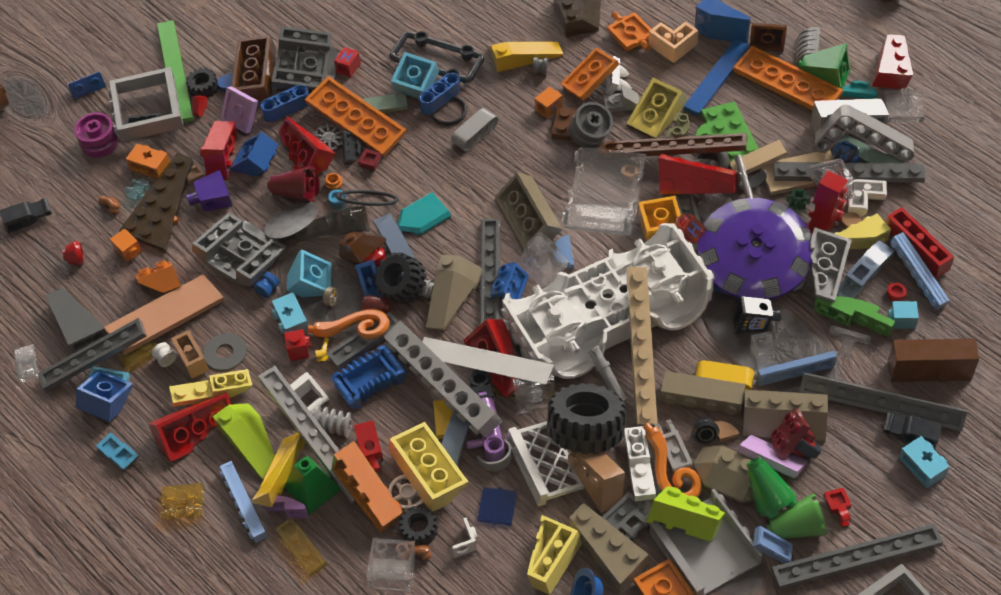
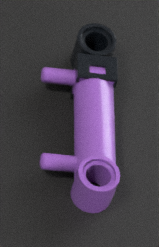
[462,369,505,462]

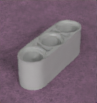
[451,108,499,152]

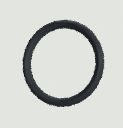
[431,96,467,125]

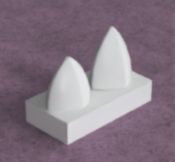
[606,57,632,95]

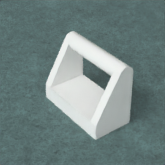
[290,372,329,412]

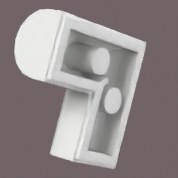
[848,179,887,217]

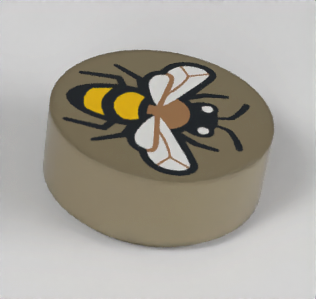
[323,287,337,307]

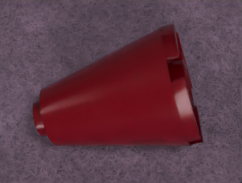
[267,166,320,202]

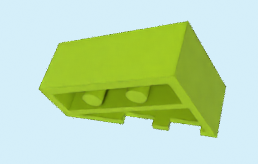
[646,486,725,542]

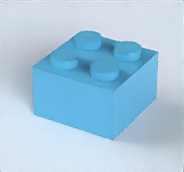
[391,52,439,99]

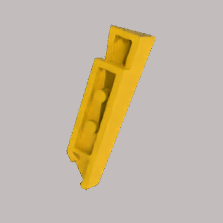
[252,433,306,507]

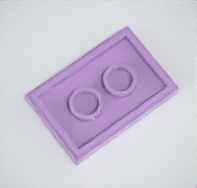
[737,435,807,478]

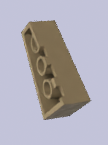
[569,503,648,595]

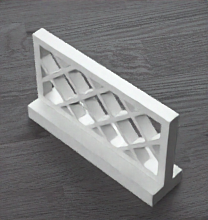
[506,421,584,506]

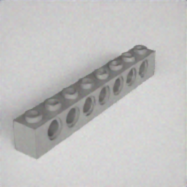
[384,321,502,438]

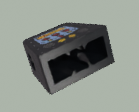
[732,296,782,334]

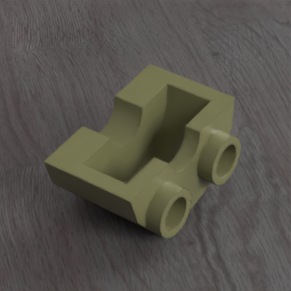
[665,111,690,138]

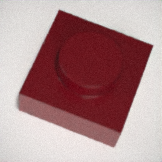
[358,149,382,171]

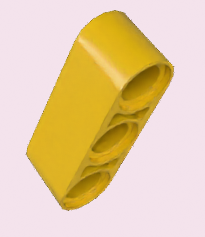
[695,360,754,393]

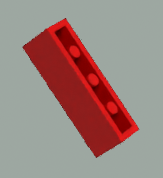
[886,207,954,279]

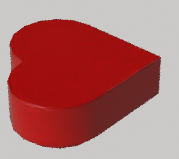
[192,96,208,117]

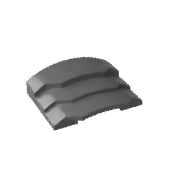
[272,26,338,90]
[192,213,287,286]

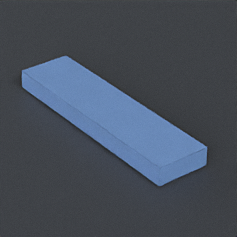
[757,351,837,386]

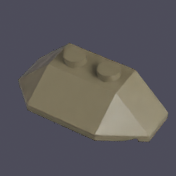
[693,446,754,503]

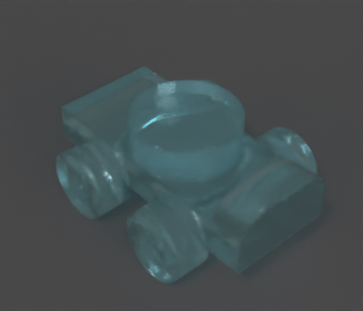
[125,178,150,202]

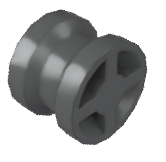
[533,57,549,75]

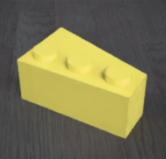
[527,515,582,595]

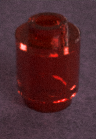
[361,295,391,314]

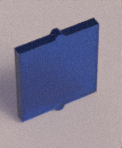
[478,487,517,525]

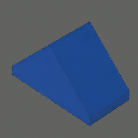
[355,260,383,302]

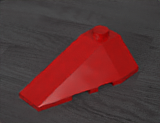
[463,319,520,397]
[148,392,232,462]

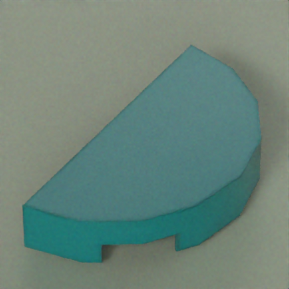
[841,81,877,99]

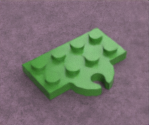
[696,101,759,166]

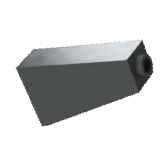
[45,288,107,353]

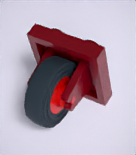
[770,408,822,460]

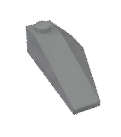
[810,228,851,302]

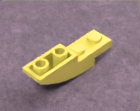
[169,369,252,407]

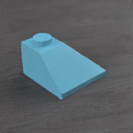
[287,249,332,297]

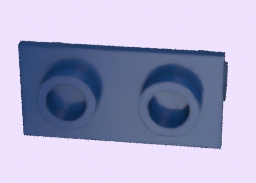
[68,71,106,99]

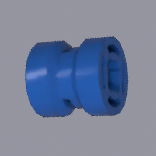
[254,272,280,298]

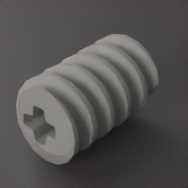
[311,405,352,438]

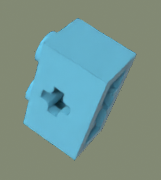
[271,293,308,334]
[899,436,950,489]

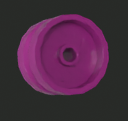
[74,112,119,158]

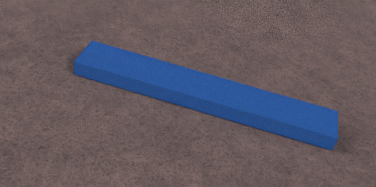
[683,39,750,117]

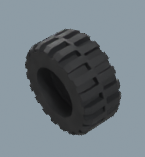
[547,383,626,454]

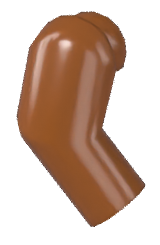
[98,196,120,214]
[400,545,432,562]

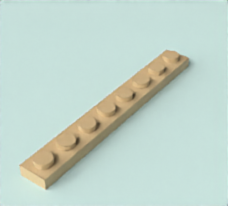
[626,267,657,426]

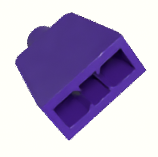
[186,170,232,212]

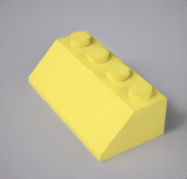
[389,422,468,512]

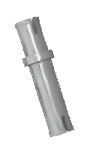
[587,346,627,401]

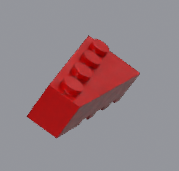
[658,154,736,194]

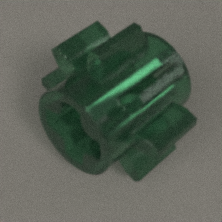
[786,188,810,211]

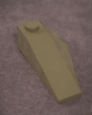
[426,255,483,331]

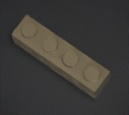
[660,371,745,415]

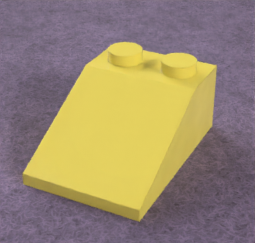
[626,78,688,138]

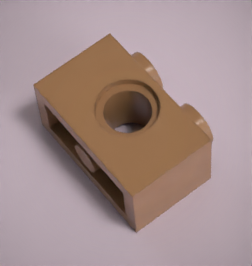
[171,330,209,379]

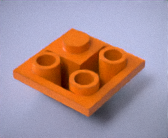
[135,260,181,293]

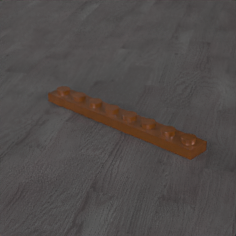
[600,133,747,159]

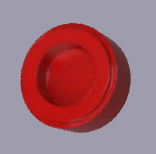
[886,283,907,302]

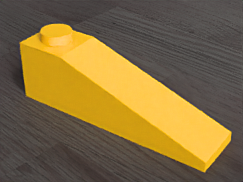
[488,42,563,72]

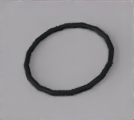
[336,190,399,206]

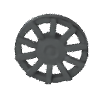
[313,124,344,152]

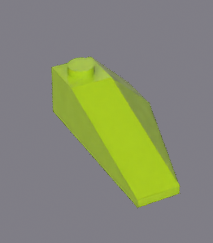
[212,403,275,480]

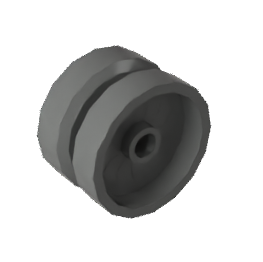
[568,102,613,148]

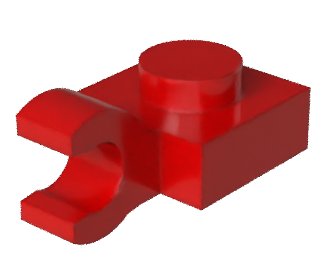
[823,487,852,527]

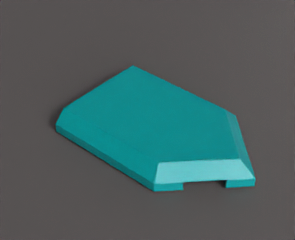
[397,192,452,235]

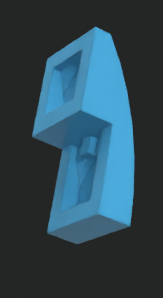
[96,432,139,470]

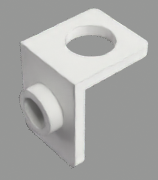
[452,518,478,558]

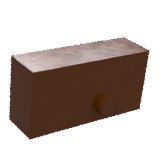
[232,35,277,102]
[888,338,979,382]

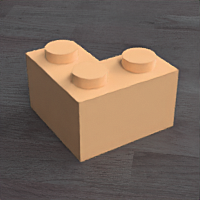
[649,21,698,63]

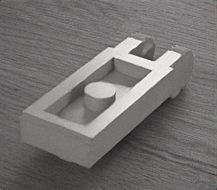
[654,419,693,474]

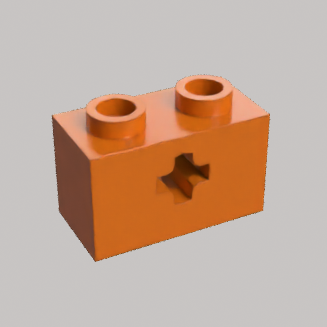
[126,144,170,179]

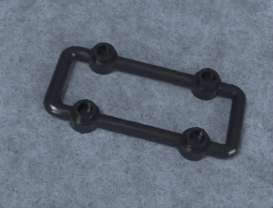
[389,31,485,83]

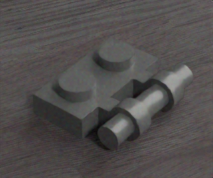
[602,492,650,541]

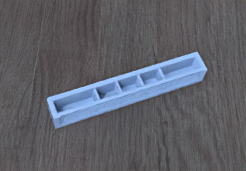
[891,232,950,310]
[220,461,267,543]

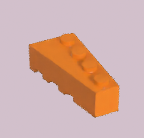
[331,441,403,533]

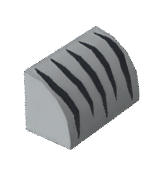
[795,27,820,63]

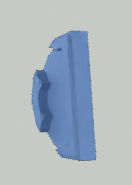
[553,235,574,268]

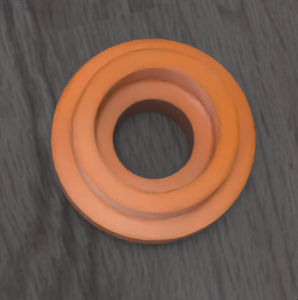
[325,173,343,190]

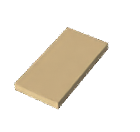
[760,150,835,196]

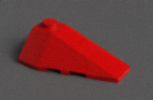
[279,117,335,175]

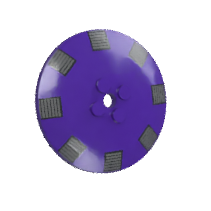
[697,198,813,300]

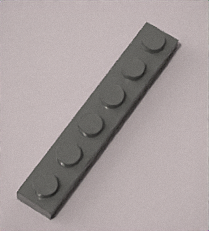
[38,318,147,391]

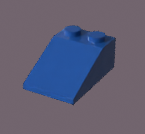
[695,0,751,43]

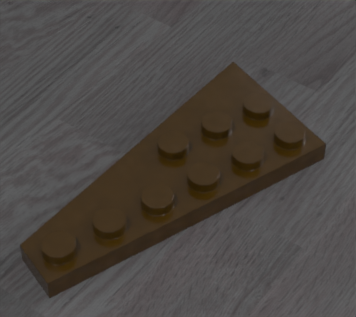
[119,153,193,252]

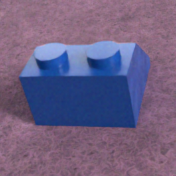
[230,132,278,176]
[75,370,133,422]

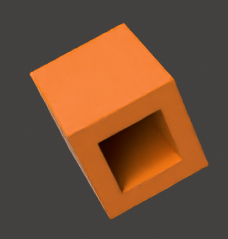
[534,87,562,119]
[110,229,142,262]

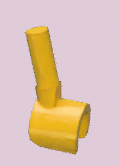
[315,337,329,362]

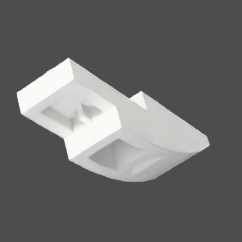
[624,426,656,501]

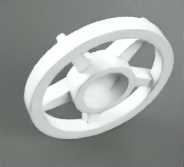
[388,474,423,510]

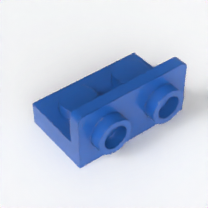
[490,262,529,300]

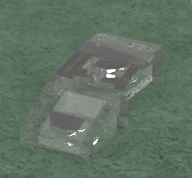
[14,344,39,383]

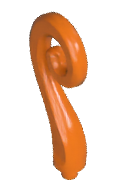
[308,310,390,340]
[642,422,702,498]

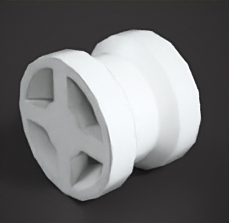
[151,342,176,367]

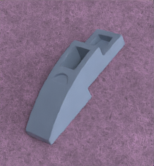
[837,240,895,299]

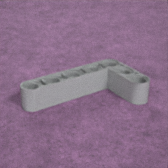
[815,104,914,161]

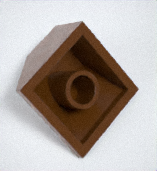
[749,23,787,52]
[339,232,387,263]

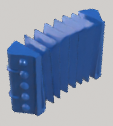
[330,345,407,409]

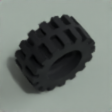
[186,68,219,99]
[399,506,438,546]

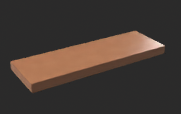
[104,274,224,355]

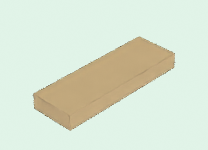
[729,139,787,174]

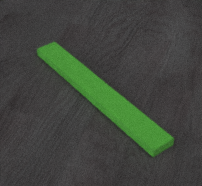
[157,20,194,123]

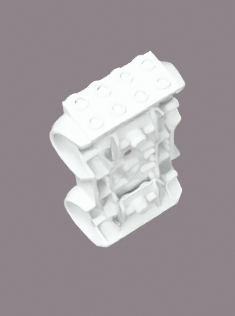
[501,223,714,379]

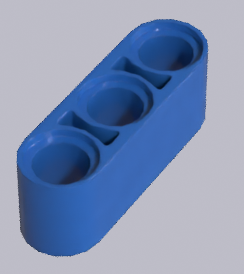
[419,73,460,115]
[261,85,309,122]

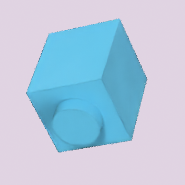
[887,301,919,329]

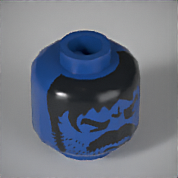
[832,141,861,163]

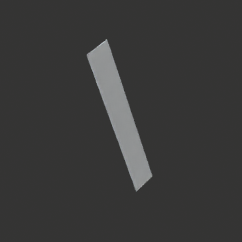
[422,337,554,384]

